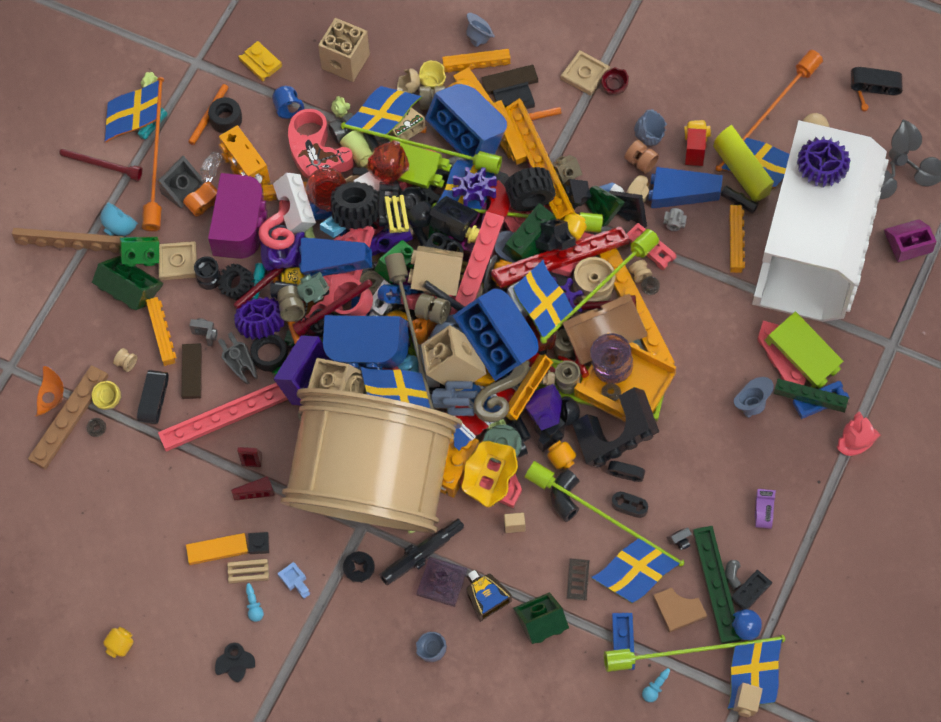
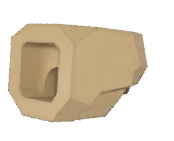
[626,175,650,202]

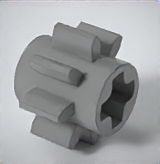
[663,208,687,231]

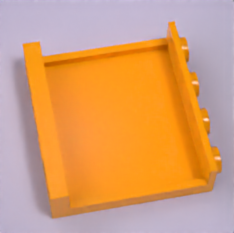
[574,332,676,422]

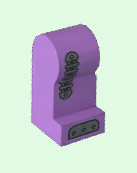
[755,489,776,529]

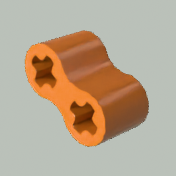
[183,182,217,217]
[409,318,438,345]

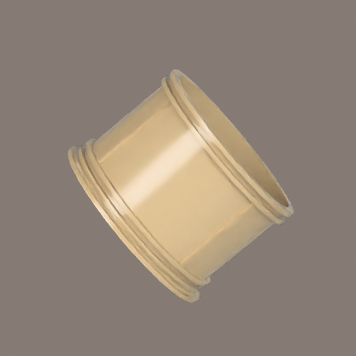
[280,388,462,533]

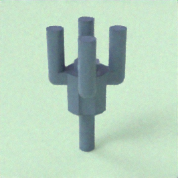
[430,381,478,416]

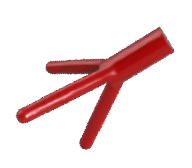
[558,347,589,378]

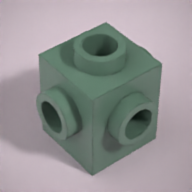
[297,272,330,303]

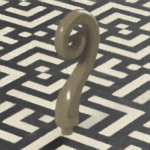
[473,361,530,422]

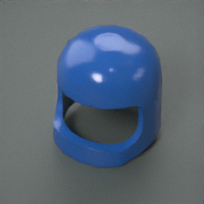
[272,85,305,119]

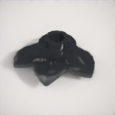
[215,642,255,683]

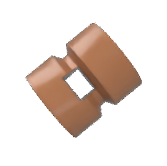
[624,140,659,174]

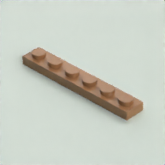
[12,228,123,253]
[28,365,109,470]

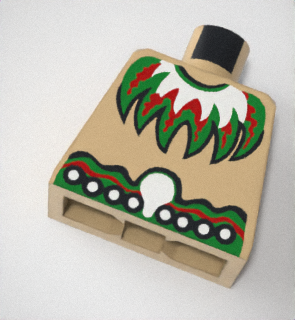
[389,107,425,140]

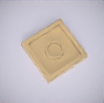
[560,50,610,96]
[159,241,197,280]

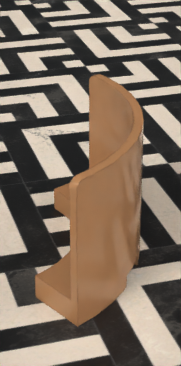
[563,294,647,365]

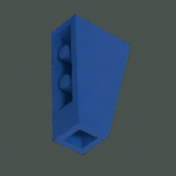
[648,167,723,208]
[299,237,372,276]

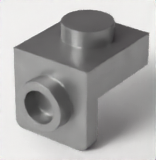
[189,318,218,346]

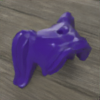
[258,231,305,271]

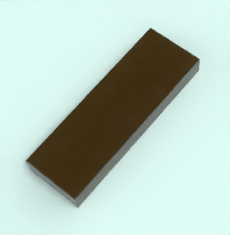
[481,64,538,95]
[181,343,202,399]

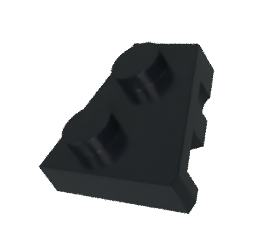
[609,191,647,228]

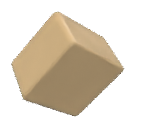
[504,513,525,533]

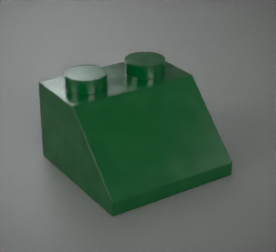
[513,592,569,644]

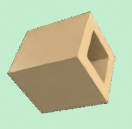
[733,683,763,717]

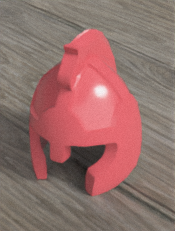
[836,411,881,456]

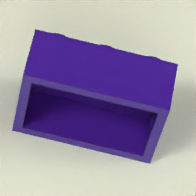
[274,336,334,406]

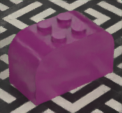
[208,173,268,259]

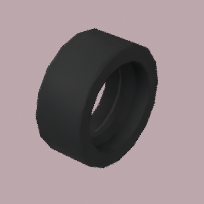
[250,334,288,372]

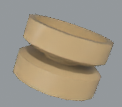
[572,257,616,302]

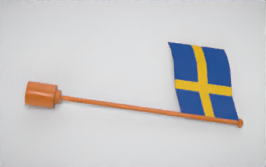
[715,50,823,188]
[105,77,164,231]

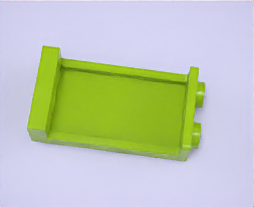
[764,311,844,389]

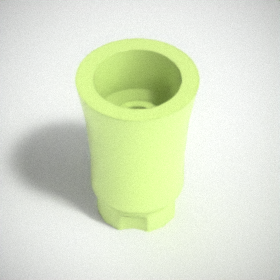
[340,130,377,169]

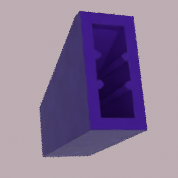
[524,384,562,431]

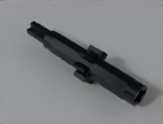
[379,518,464,586]

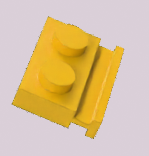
[238,41,282,82]

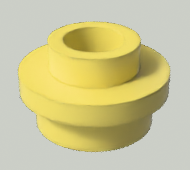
[465,225,480,243]

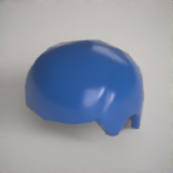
[732,609,762,641]

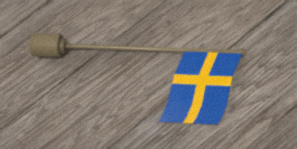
[360,253,434,409]

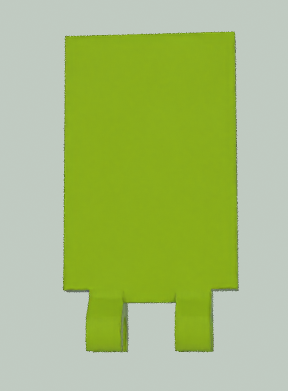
[377,140,452,189]

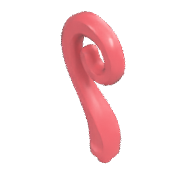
[258,200,295,250]

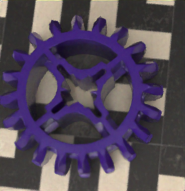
[797,136,851,188]
[234,297,285,340]

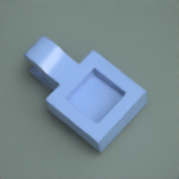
[278,562,310,599]

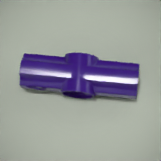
[370,225,413,256]

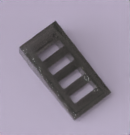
[566,558,590,600]

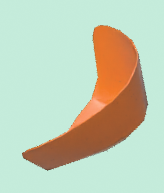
[35,366,64,416]

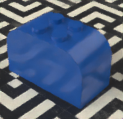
[425,84,507,161]
[453,289,539,381]
[323,315,409,371]

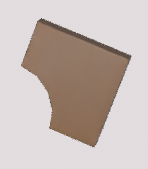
[653,588,707,632]

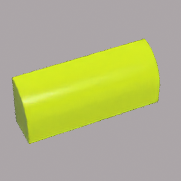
[713,125,774,202]

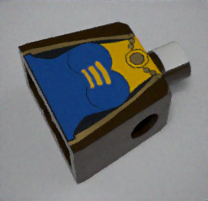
[466,570,512,622]

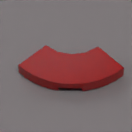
[485,180,510,221]

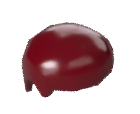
[601,67,629,95]

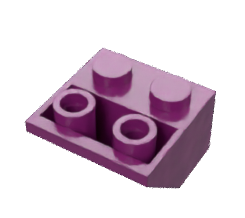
[884,219,937,262]

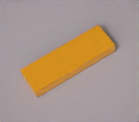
[186,533,249,565]

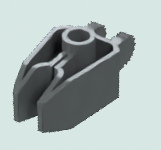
[218,332,258,384]

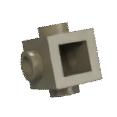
[552,155,583,184]

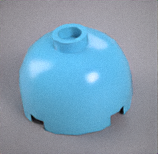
[100,202,138,236]

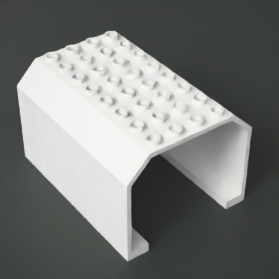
[752,120,889,322]

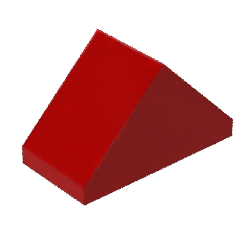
[685,128,706,166]

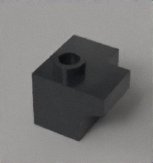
[562,179,591,210]
[535,218,576,251]
[535,418,565,452]

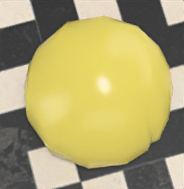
[419,60,446,89]
[91,381,121,410]

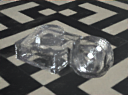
[200,152,223,184]

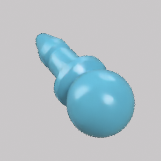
[246,583,264,622]
[642,668,670,702]

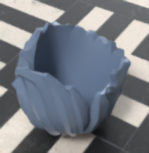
[634,109,667,147]

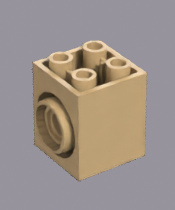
[318,18,370,82]
[408,246,463,296]
[421,325,486,391]
[308,358,366,394]

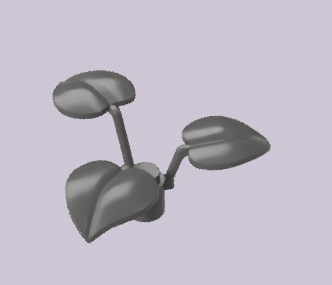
[879,120,941,199]

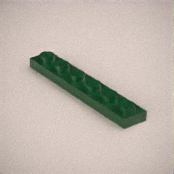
[693,526,741,644]

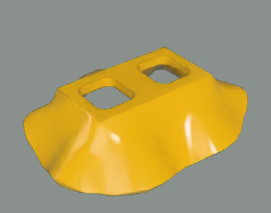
[461,441,518,507]

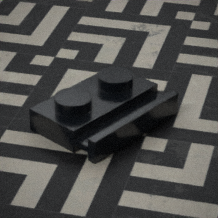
[493,82,535,109]

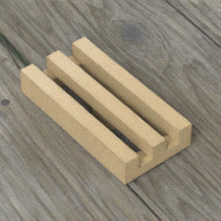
[228,559,269,584]

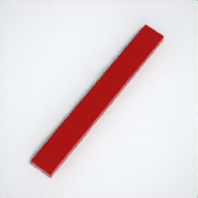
[491,226,630,288]

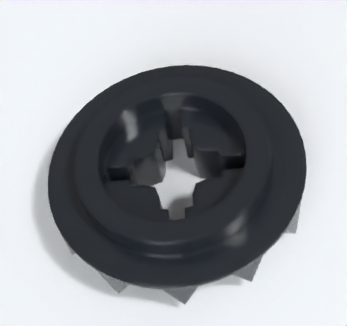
[343,551,375,583]

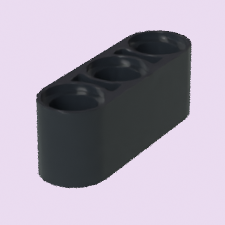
[851,67,903,96]
[137,370,169,424]

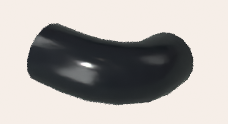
[550,468,580,522]

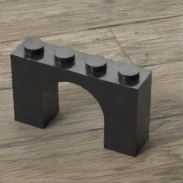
[572,387,659,467]

